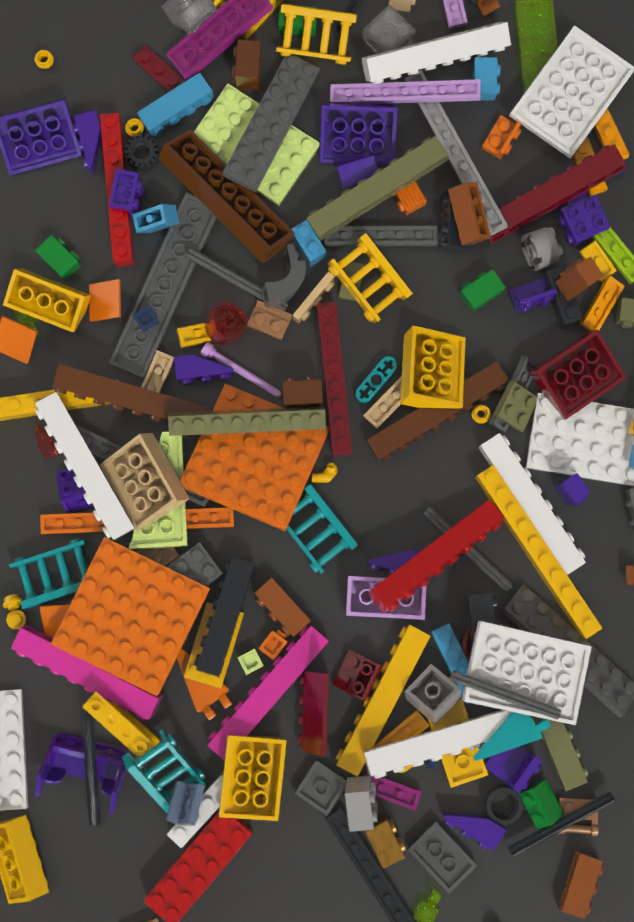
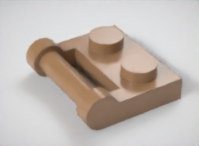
[558,797,598,836]

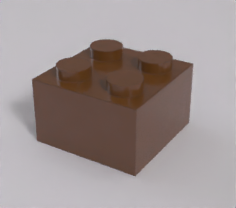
[232,40,262,92]
[283,377,323,408]

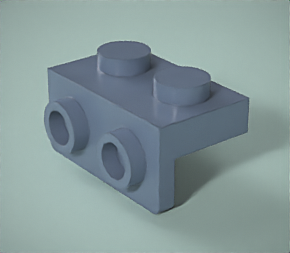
[166,781,205,826]

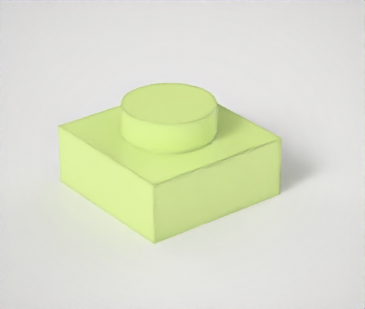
[237,649,264,675]

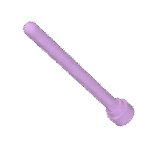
[200,342,282,398]

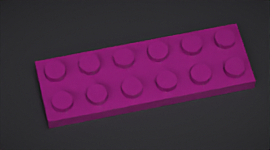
[166,0,274,81]

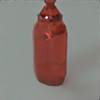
[34,424,57,459]

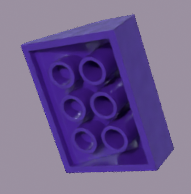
[0,98,82,175]
[320,102,397,165]

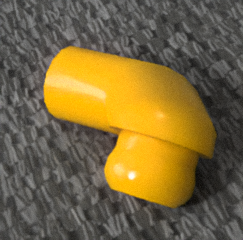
[312,463,338,483]

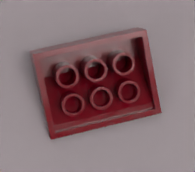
[529,329,627,420]
[298,670,329,756]

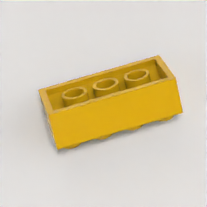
[3,268,91,332]
[0,815,49,904]

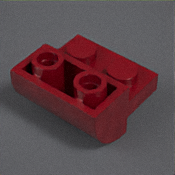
[333,650,382,701]

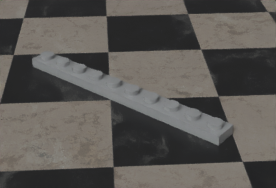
[405,70,508,236]

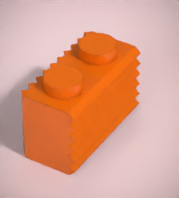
[392,181,427,216]

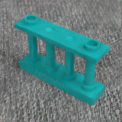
[286,484,358,574]
[9,538,88,609]
[122,729,206,813]

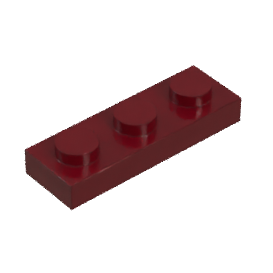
[133,45,186,92]

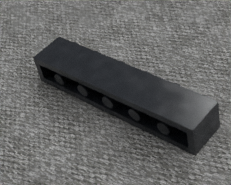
[194,556,255,678]

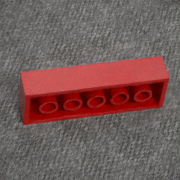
[143,810,253,922]

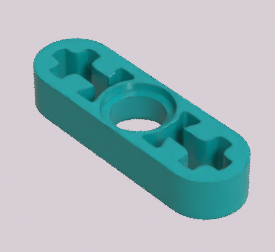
[355,356,397,404]

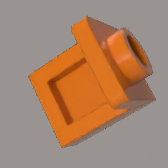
[259,629,288,660]

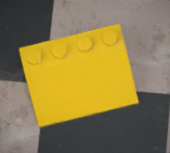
[400,326,465,408]
[219,735,287,821]

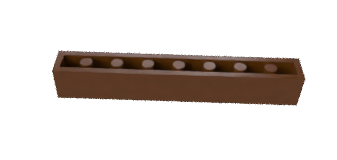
[366,361,509,462]
[51,364,210,421]

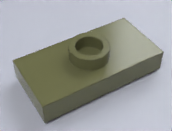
[339,262,365,302]

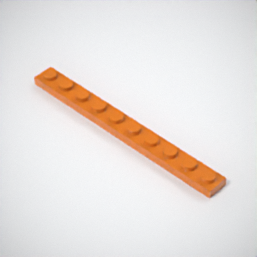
[40,508,234,534]

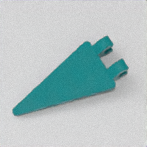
[473,712,552,761]

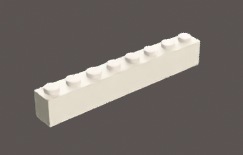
[362,22,511,84]
[35,392,134,541]
[478,433,586,575]
[362,710,512,778]

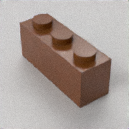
[448,182,491,245]
[555,256,604,301]
[254,578,311,637]
[558,850,604,920]

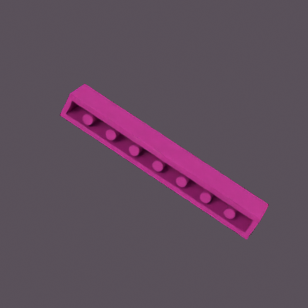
[11,624,163,720]
[207,626,329,761]

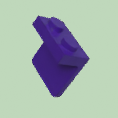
[557,195,610,249]
[485,746,542,793]

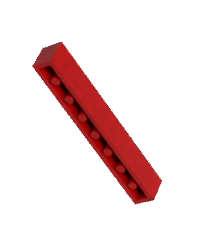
[100,113,135,267]
[369,499,505,613]

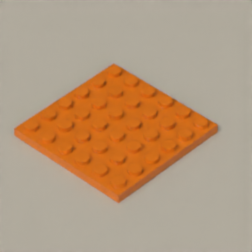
[180,383,330,531]
[51,537,211,696]

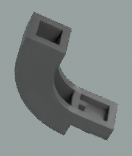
[261,243,306,308]

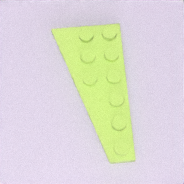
[129,432,188,550]

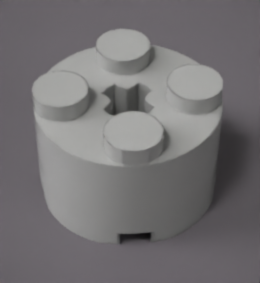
[521,227,563,271]

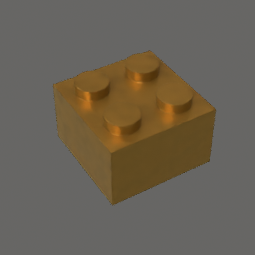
[365,814,406,869]

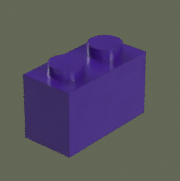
[335,155,377,189]
[555,473,590,506]

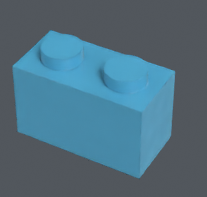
[472,57,500,101]
[132,204,180,233]
[291,220,326,267]

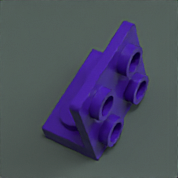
[109,169,144,219]
[508,278,557,313]
[56,468,94,514]

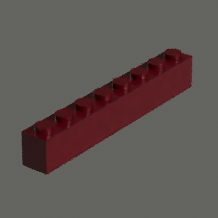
[488,144,626,245]
[317,302,352,457]

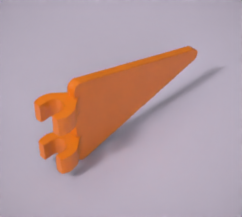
[177,648,233,720]

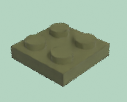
[494,381,537,432]

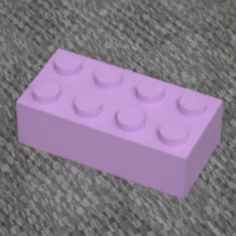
[346,576,426,620]

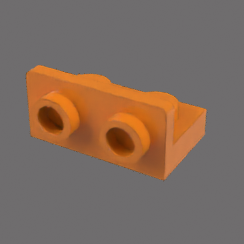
[481,115,522,159]

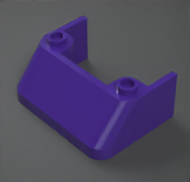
[35,733,129,814]

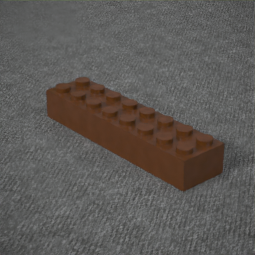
[159,129,295,263]

